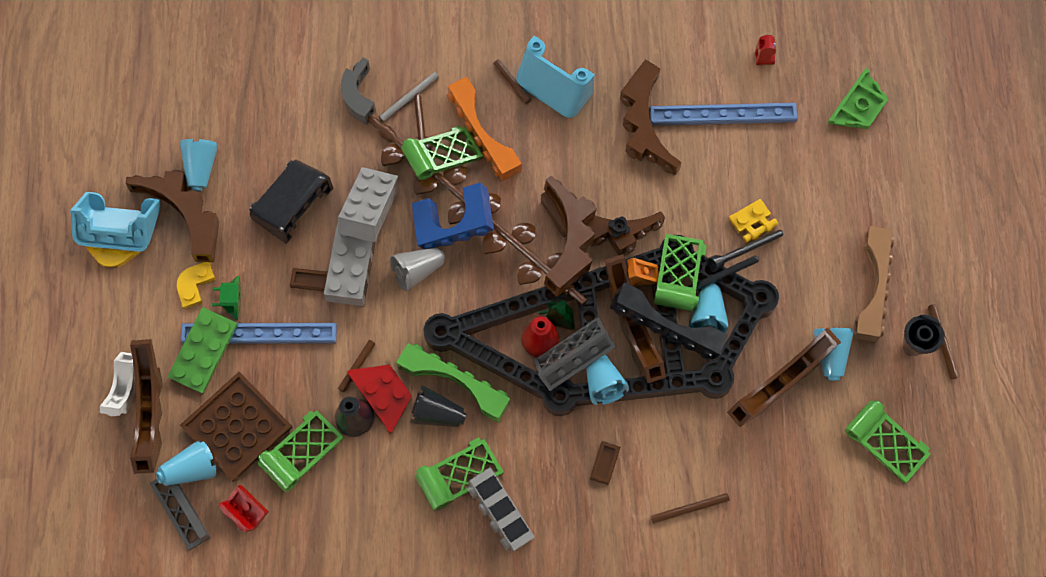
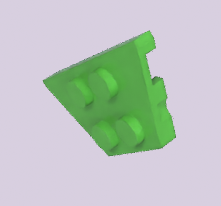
[828,68,888,129]

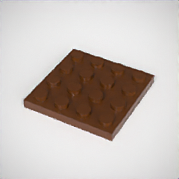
[180,372,292,482]

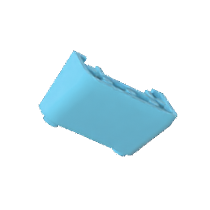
[516,36,595,118]
[70,192,160,252]

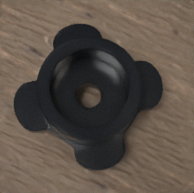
[608,216,630,238]

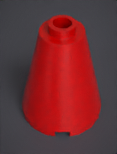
[521,316,560,358]

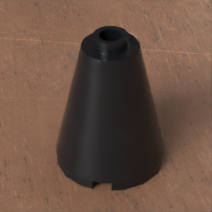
[903,314,945,356]
[410,385,467,427]
[335,397,374,437]

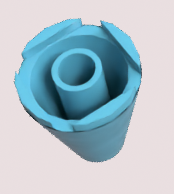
[180,139,218,192]
[689,283,729,333]
[814,328,853,381]
[586,355,629,405]
[156,440,216,486]

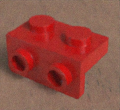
[218,485,269,533]

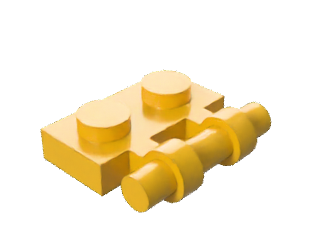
[728,198,778,243]

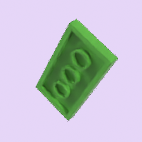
[167,307,238,394]

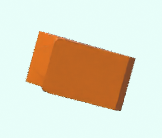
[627,258,659,286]

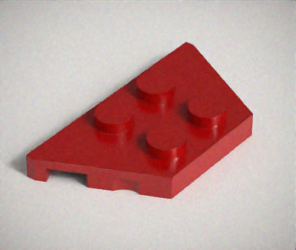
[347,364,412,434]

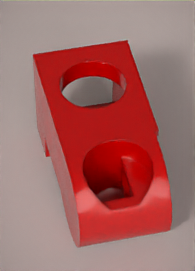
[755,35,776,65]

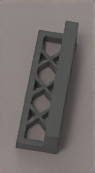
[150,479,211,551]

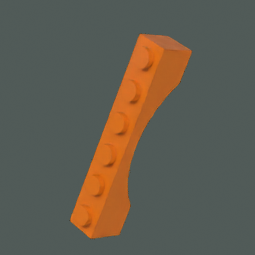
[447,76,522,181]

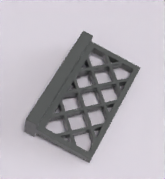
[533,317,616,391]

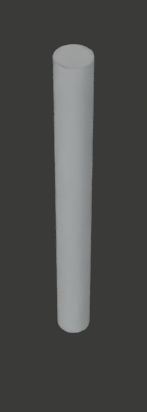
[379,72,439,122]

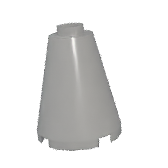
[390,248,445,291]

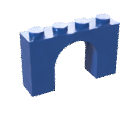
[412,183,494,249]

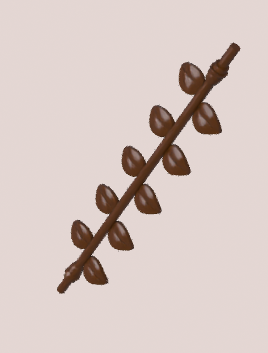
[367,115,587,306]

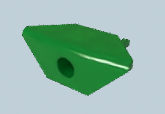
[212,276,241,320]

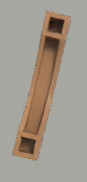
[853,226,895,343]

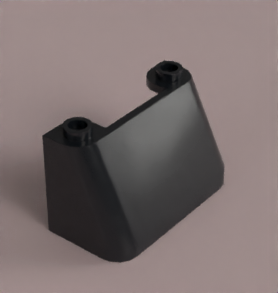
[249,159,334,244]

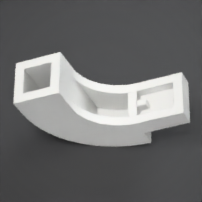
[100,352,136,416]

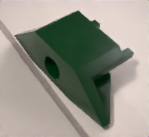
[538,300,575,330]

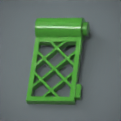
[401,126,483,180]
[654,234,707,311]
[845,400,931,483]
[258,410,344,492]
[414,437,504,511]

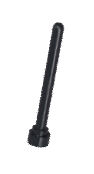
[707,230,783,272]
[687,255,759,291]

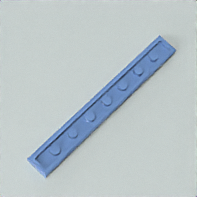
[649,103,798,126]
[181,323,337,344]

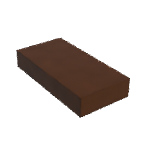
[290,268,328,291]
[590,441,621,485]

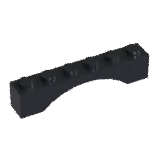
[610,282,728,360]

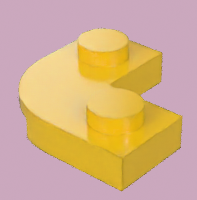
[86,246,140,268]
[177,262,216,309]

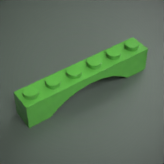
[396,343,510,423]

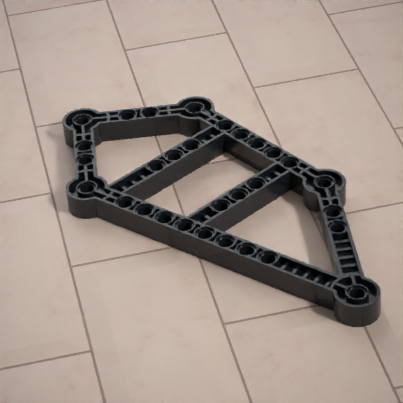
[423,235,779,416]

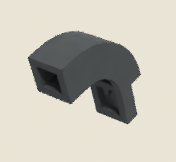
[341,57,376,125]

